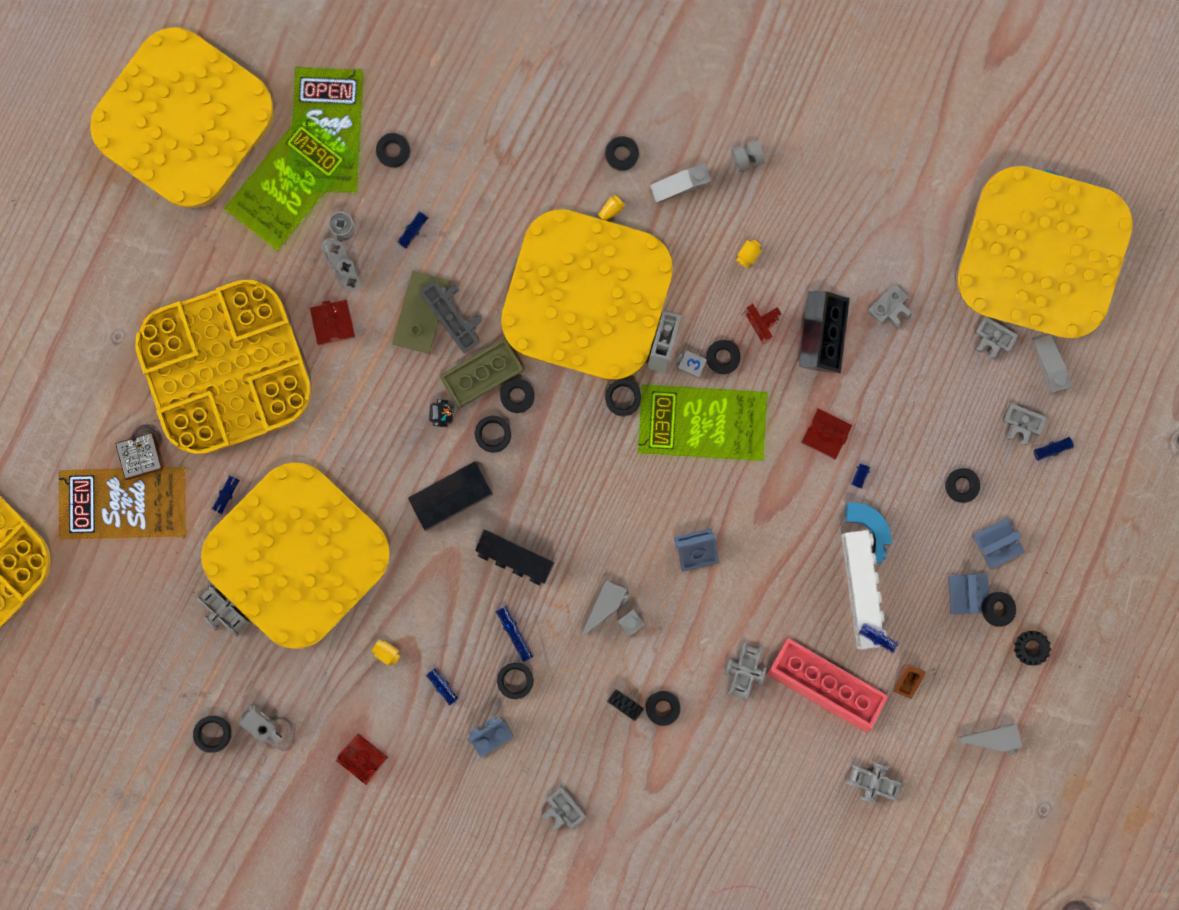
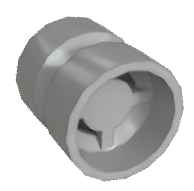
[731,140,765,172]
[328,211,355,240]

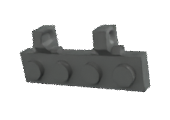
[419,281,482,354]

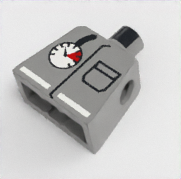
[239,704,282,745]

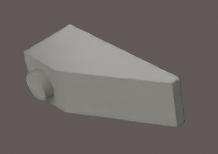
[650,163,711,203]
[647,311,681,373]
[1032,335,1072,394]
[582,580,629,635]
[957,724,1022,754]

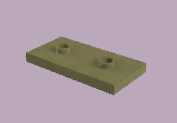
[393,271,450,354]
[439,338,524,409]

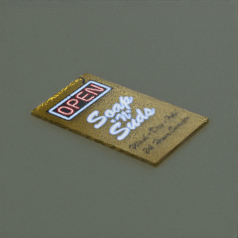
[58,467,186,540]

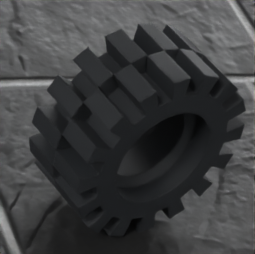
[1014,631,1051,666]
[607,689,644,722]

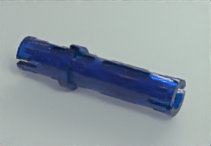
[496,606,534,662]

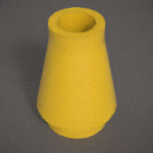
[598,194,626,221]

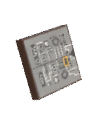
[115,433,163,480]

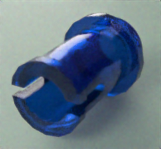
[851,463,870,489]

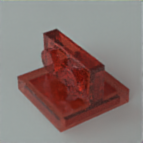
[310,299,355,346]
[744,304,781,345]
[801,408,852,460]
[336,733,388,785]

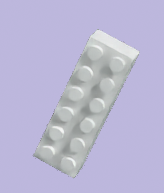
[841,530,887,649]

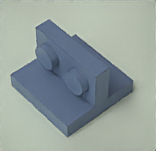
[972,518,1025,569]
[674,529,719,572]
[948,574,989,614]

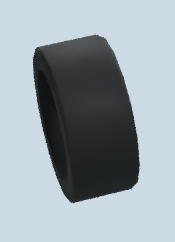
[605,379,641,416]
[474,416,511,453]
[497,662,534,699]
[193,716,231,753]

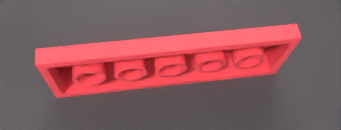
[766,638,888,733]

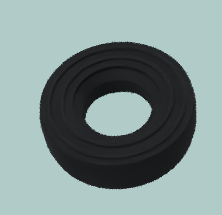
[376,133,410,168]
[605,136,639,171]
[706,340,741,374]
[500,379,535,413]
[945,468,980,503]
[982,592,1016,627]
[646,691,681,726]

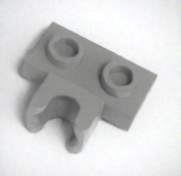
[868,284,912,328]
[975,316,1018,360]
[1003,403,1047,445]
[542,786,586,831]

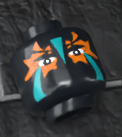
[428,399,454,427]

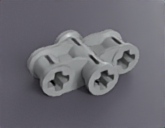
[322,238,360,291]
[197,585,250,637]
[724,642,766,701]
[846,762,905,805]

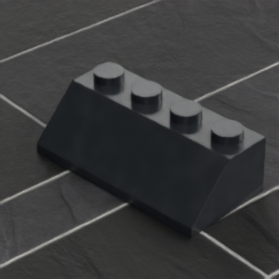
[799,291,850,373]
[408,461,493,531]
[475,529,555,586]

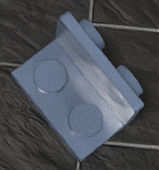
[467,716,514,757]

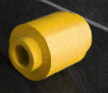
[736,239,762,269]
[371,639,401,666]

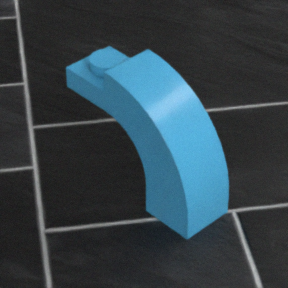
[845,502,892,564]

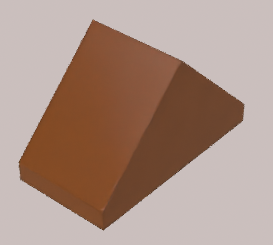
[894,664,926,699]

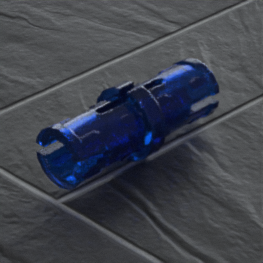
[397,211,429,249]
[1033,437,1074,461]
[211,475,240,514]
[858,623,899,654]
[426,668,459,706]

